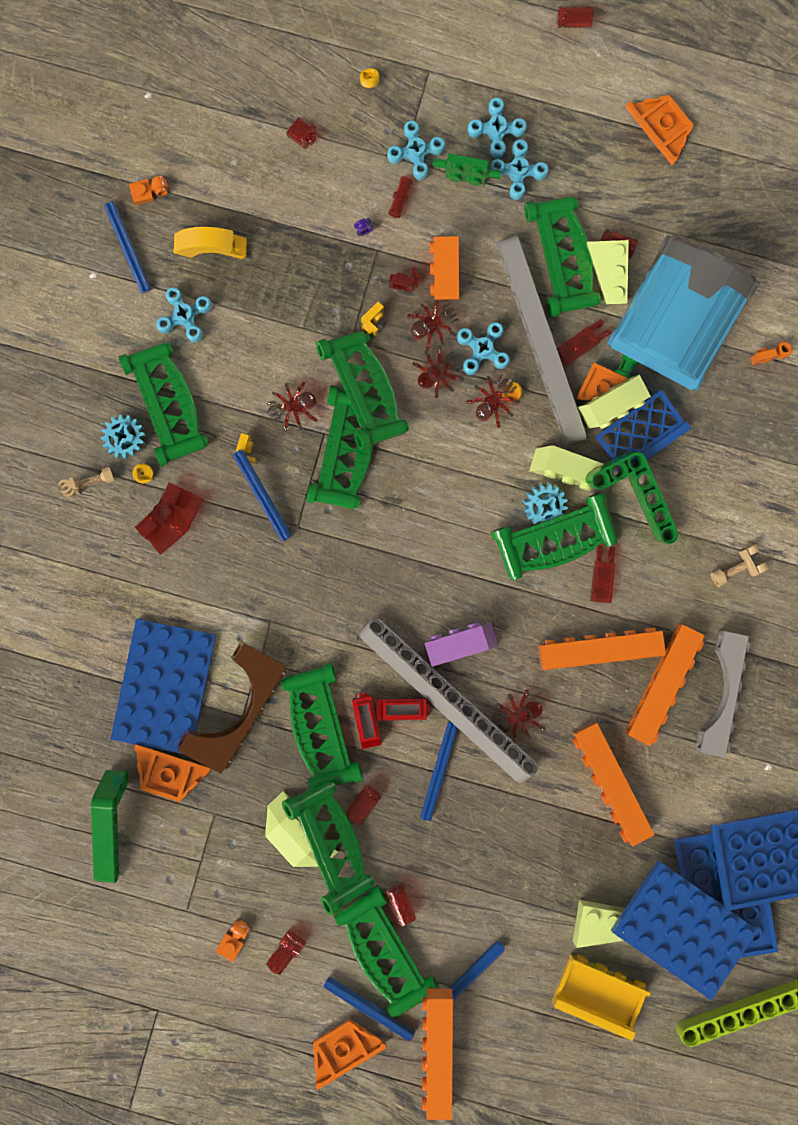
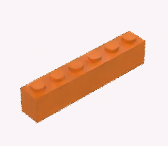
[624,624,705,746]
[538,627,666,670]
[572,721,654,846]
[422,988,453,1120]

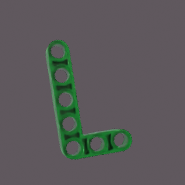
[586,452,678,544]
[91,770,128,883]

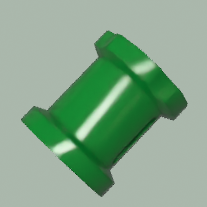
[614,355,639,379]

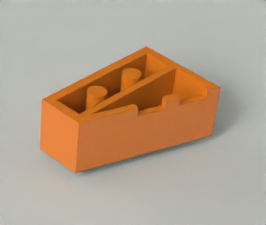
[430,236,459,300]

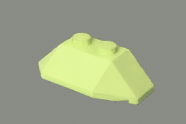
[265,791,338,867]

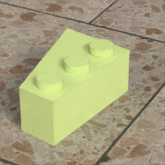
[586,240,628,304]
[577,375,651,429]
[529,446,603,491]
[573,900,625,948]

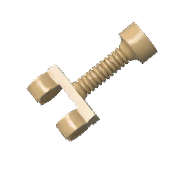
[58,466,115,498]
[711,544,769,587]

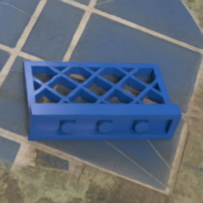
[595,390,691,472]

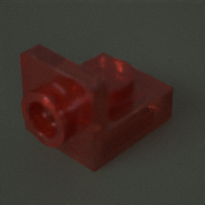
[286,118,317,150]
[389,267,420,293]

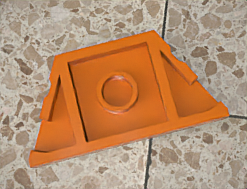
[625,95,693,166]
[134,744,211,802]
[313,1018,387,1090]

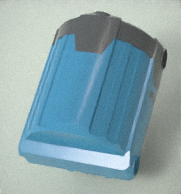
[607,234,759,391]

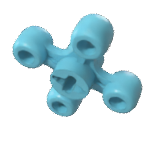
[467,97,527,159]
[387,120,445,181]
[489,139,549,200]
[156,287,212,343]
[457,322,510,375]

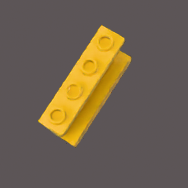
[552,954,651,1041]

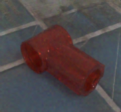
[266,929,306,975]

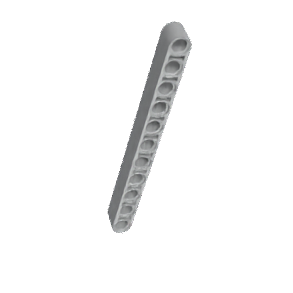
[497,236,586,446]
[360,618,538,783]

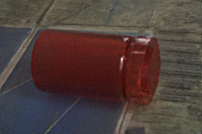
[556,6,593,28]
[600,228,638,259]
[345,785,382,825]
[385,884,416,927]

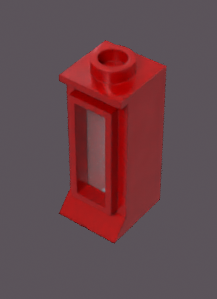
[351,692,382,750]
[377,698,430,721]

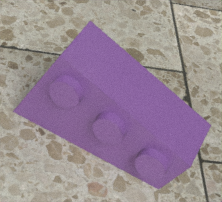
[425,622,498,667]

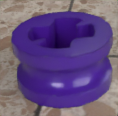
[354,218,374,236]

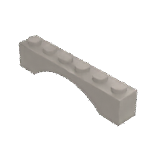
[696,631,750,758]

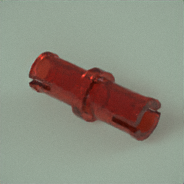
[388,176,412,219]

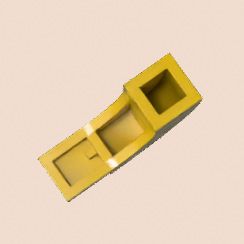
[174,227,247,259]

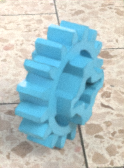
[100,415,146,459]
[523,482,568,524]

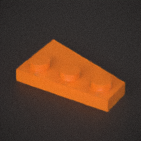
[576,363,648,401]

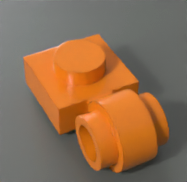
[129,176,169,205]
[750,342,792,366]
[215,920,250,962]

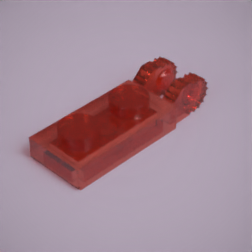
[557,319,611,366]
[590,546,615,604]

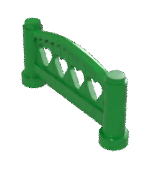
[524,196,601,318]
[316,330,409,451]
[118,342,209,467]
[306,385,381,510]
[490,492,618,581]
[281,662,363,789]
[282,780,374,916]
[334,884,440,1018]

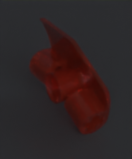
[134,482,203,555]

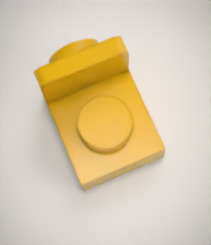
[361,302,384,337]
[236,433,257,465]

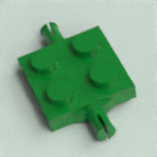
[433,153,501,186]

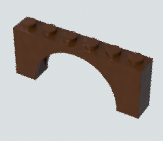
[177,640,286,774]

